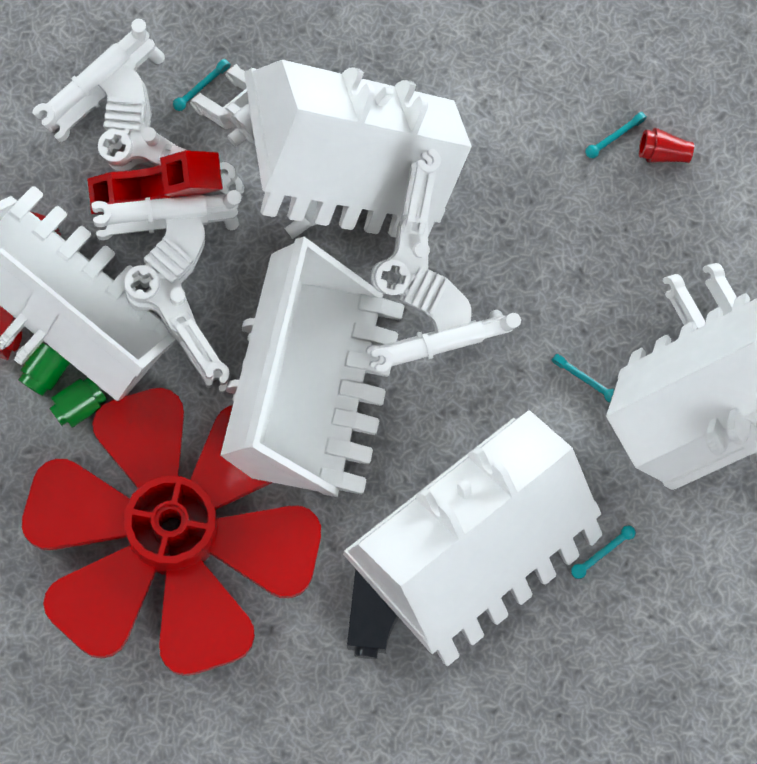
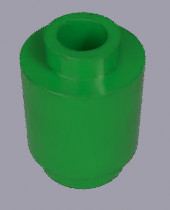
[18,343,70,397]
[49,377,107,428]

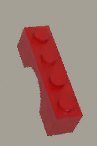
[87,150,223,215]

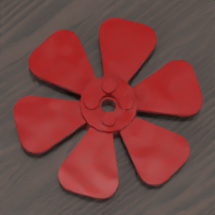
[21,388,321,676]

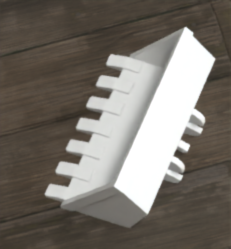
[244,60,472,237]
[220,237,404,497]
[343,410,602,666]

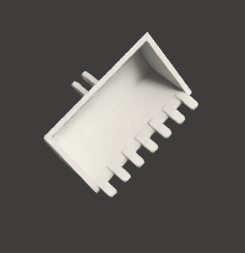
[0,186,176,401]
[606,293,757,490]

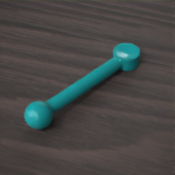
[173,59,231,111]
[585,112,647,159]
[551,354,615,403]
[571,525,636,579]

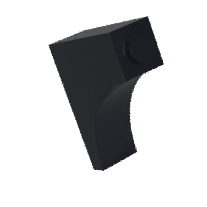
[347,569,399,659]

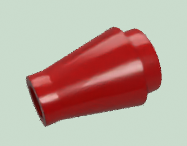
[639,128,694,163]

